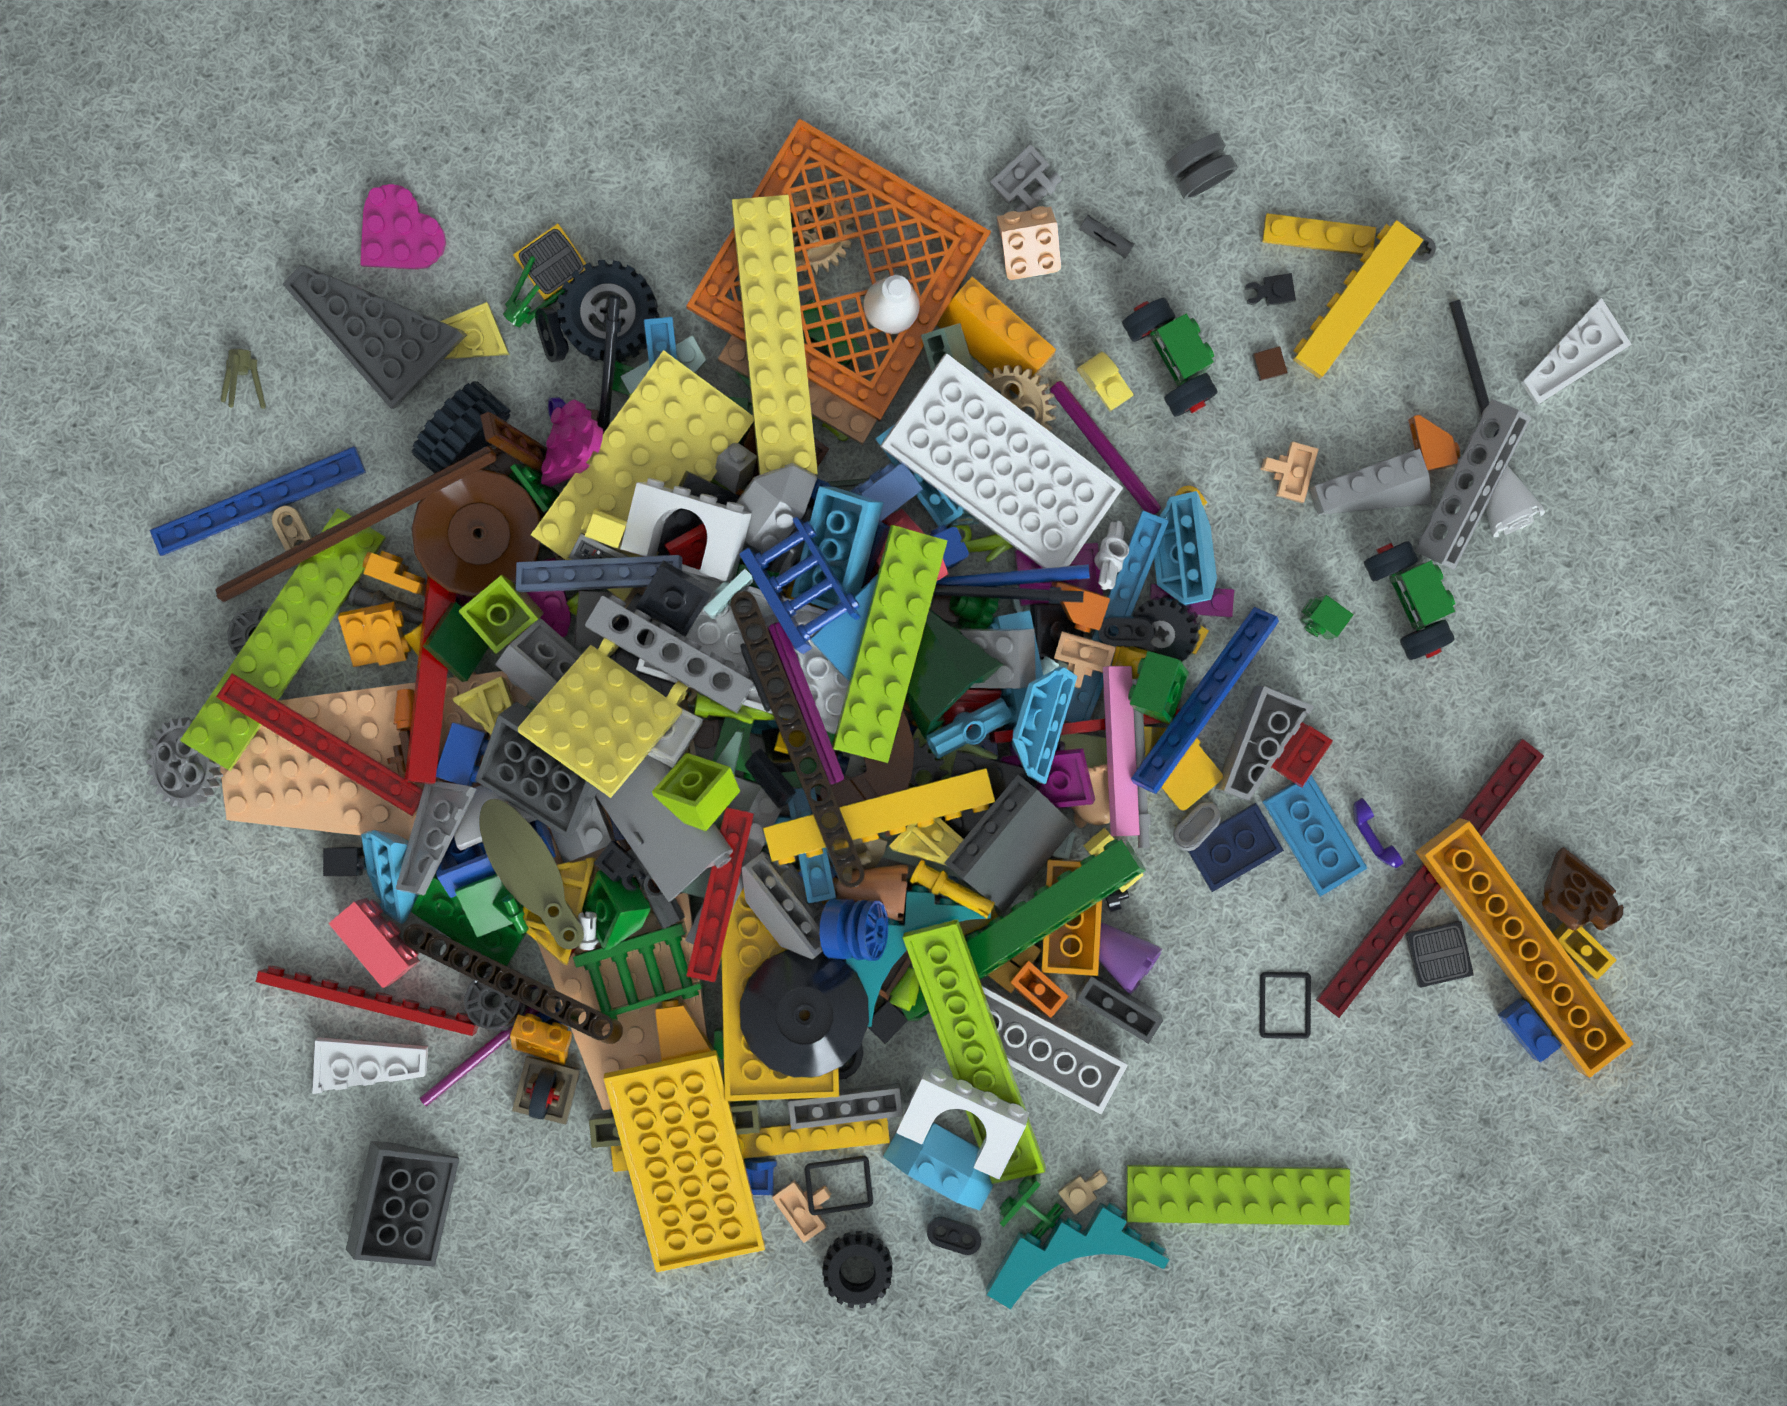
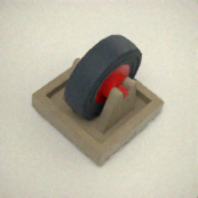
[512,1055,581,1125]

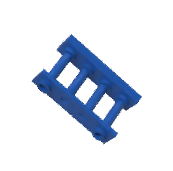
[739,517,861,654]

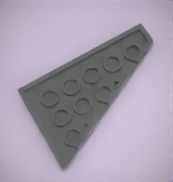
[283,265,467,409]

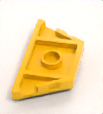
[523,858,595,965]

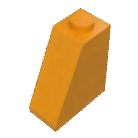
[655,999,722,1067]

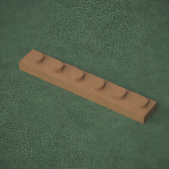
[718,335,877,445]

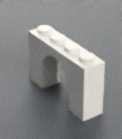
[620,478,752,581]
[896,1066,1029,1179]

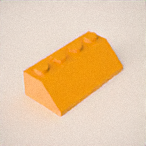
[937,277,1056,396]
[1042,859,1102,976]

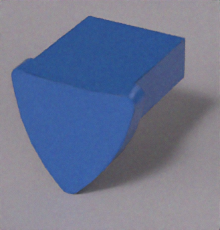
[744,1158,777,1195]

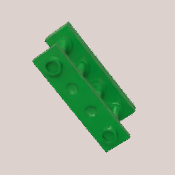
[573,921,704,1020]

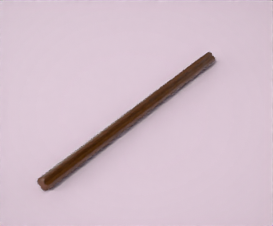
[215,446,497,602]

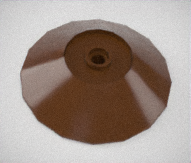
[411,468,541,598]

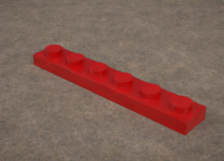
[687,807,754,983]

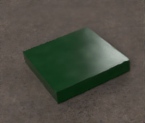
[423,602,489,682]

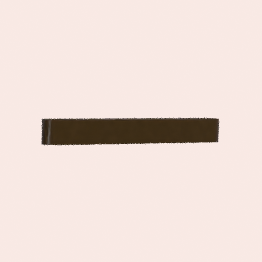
[403,923,623,1044]

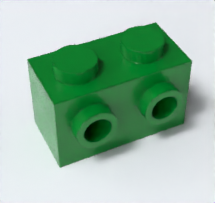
[1300,595,1354,640]

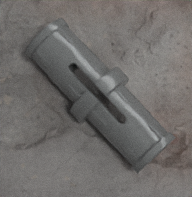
[1079,214,1135,259]

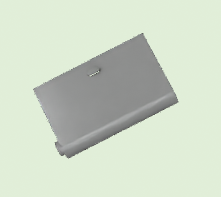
[596,755,733,902]

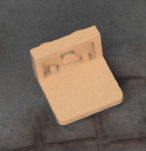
[997,206,1061,280]

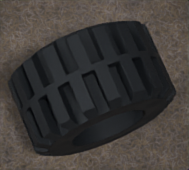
[822,1231,892,1309]

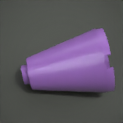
[1099,922,1163,995]

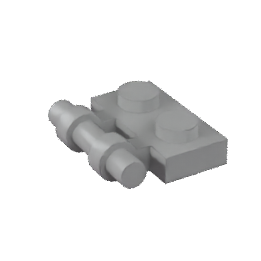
[990,144,1062,212]

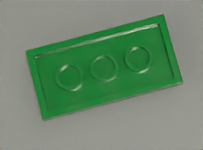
[411,873,527,966]

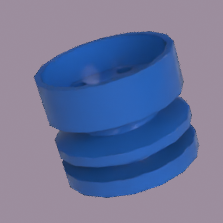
[819,899,888,961]

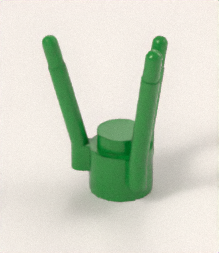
[503,256,565,328]

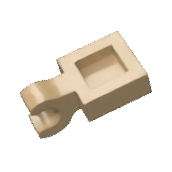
[1058,1169,1108,1215]

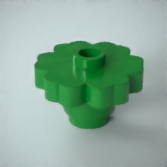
[949,596,999,629]

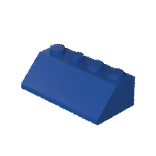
[436,820,556,898]

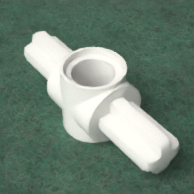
[1095,521,1129,590]

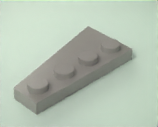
[395,781,477,895]

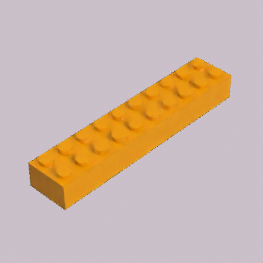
[1415,818,1634,1078]

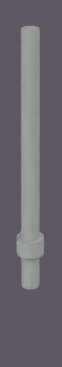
[1132,679,1151,848]

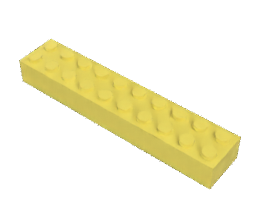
[732,195,818,475]

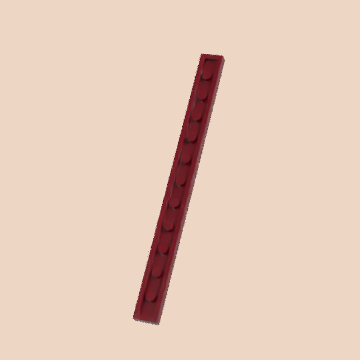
[1315,739,1544,1018]

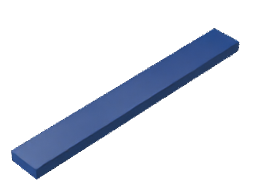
[149,446,366,556]
[1131,607,1279,794]

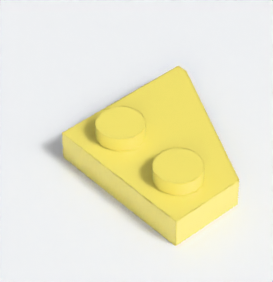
[453,676,514,735]
[889,817,964,865]

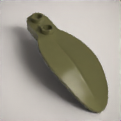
[479,799,584,949]

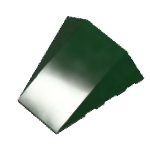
[905,609,1003,739]

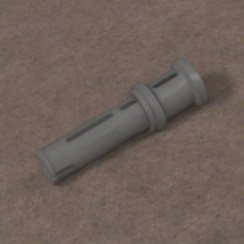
[348,582,424,626]

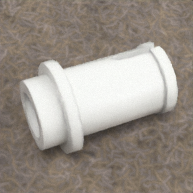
[578,912,599,950]

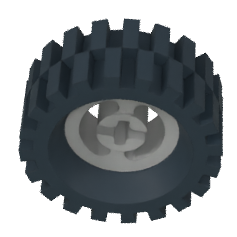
[557,260,659,363]
[412,381,511,474]

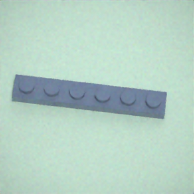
[516,555,682,592]

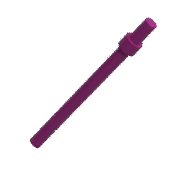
[420,1006,539,1106]

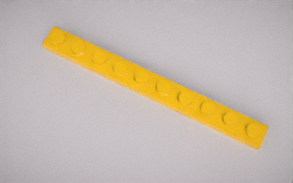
[611,1118,890,1172]

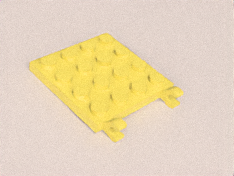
[518,638,688,798]

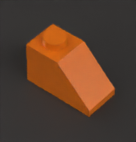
[1408,415,1460,471]
[1051,581,1110,633]
[1009,960,1069,1018]

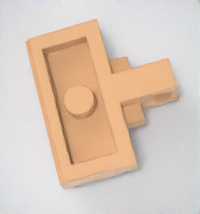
[1260,442,1319,503]
[1054,632,1116,688]
[771,1180,831,1243]

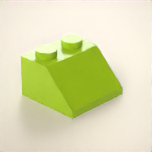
[459,575,544,654]
[652,753,740,831]

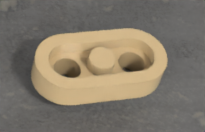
[272,506,312,551]

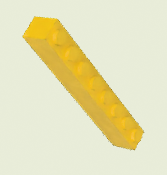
[763,768,995,865]

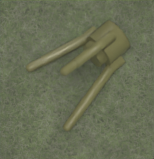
[221,349,266,409]

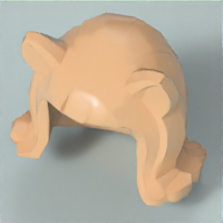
[1071,764,1110,828]

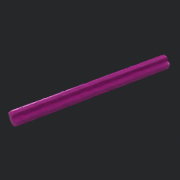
[1050,381,1161,515]
[768,622,844,785]

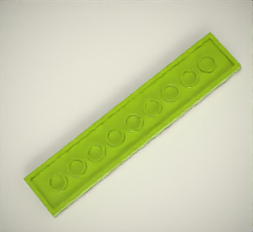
[180,508,386,771]
[903,919,1046,1184]

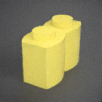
[581,509,627,548]

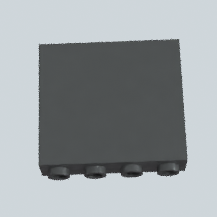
[944,775,1076,912]

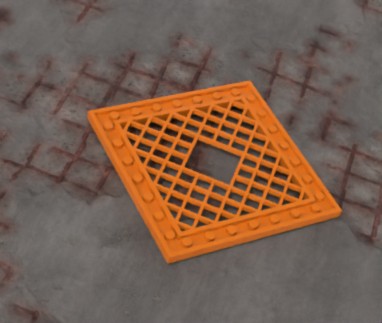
[686,118,991,422]

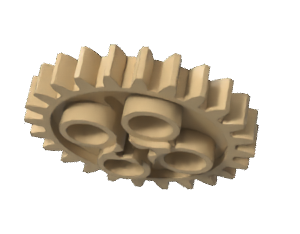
[791,187,854,275]
[984,365,1057,431]

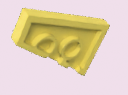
[441,302,510,360]

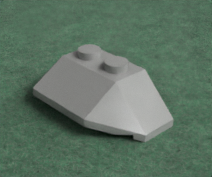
[736,463,817,554]
[741,852,825,959]

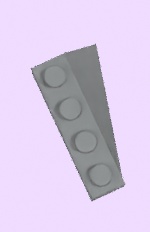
[1309,449,1432,515]

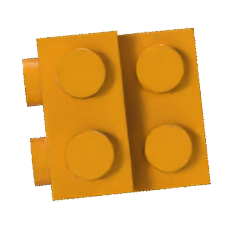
[363,550,426,596]
[338,602,411,667]
[510,1014,572,1065]

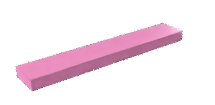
[1103,666,1140,836]

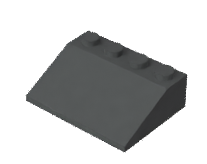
[475,702,599,839]
[346,1141,460,1267]

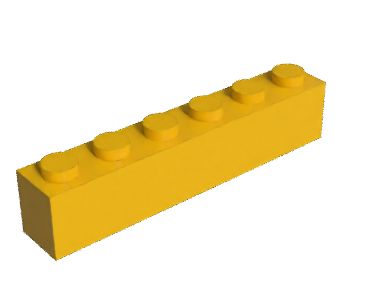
[1293,220,1423,379]

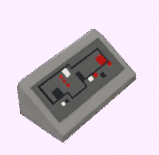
[569,532,629,560]

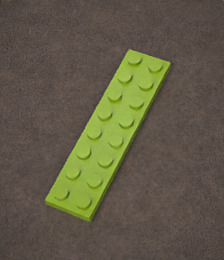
[832,525,948,763]
[1126,1165,1350,1225]

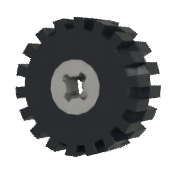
[1133,595,1201,662]

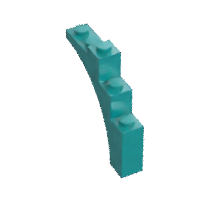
[846,885,991,1027]
[986,1202,1170,1309]

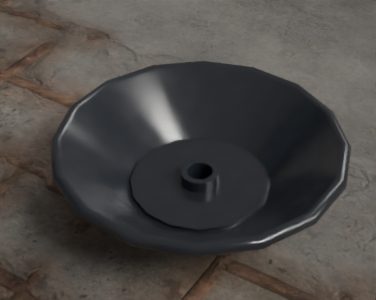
[740,949,869,1078]

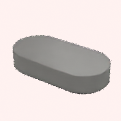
[1173,802,1221,851]

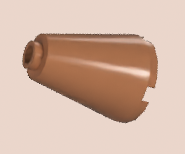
[833,864,908,921]

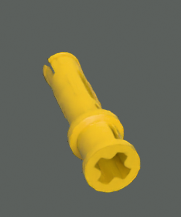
[910,859,995,919]

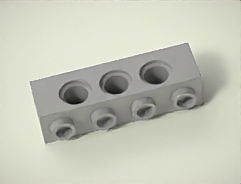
[788,1083,903,1130]

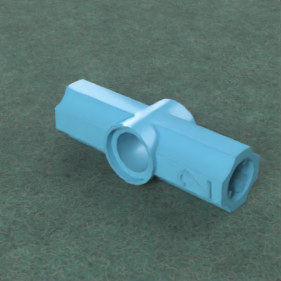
[926,698,1012,759]

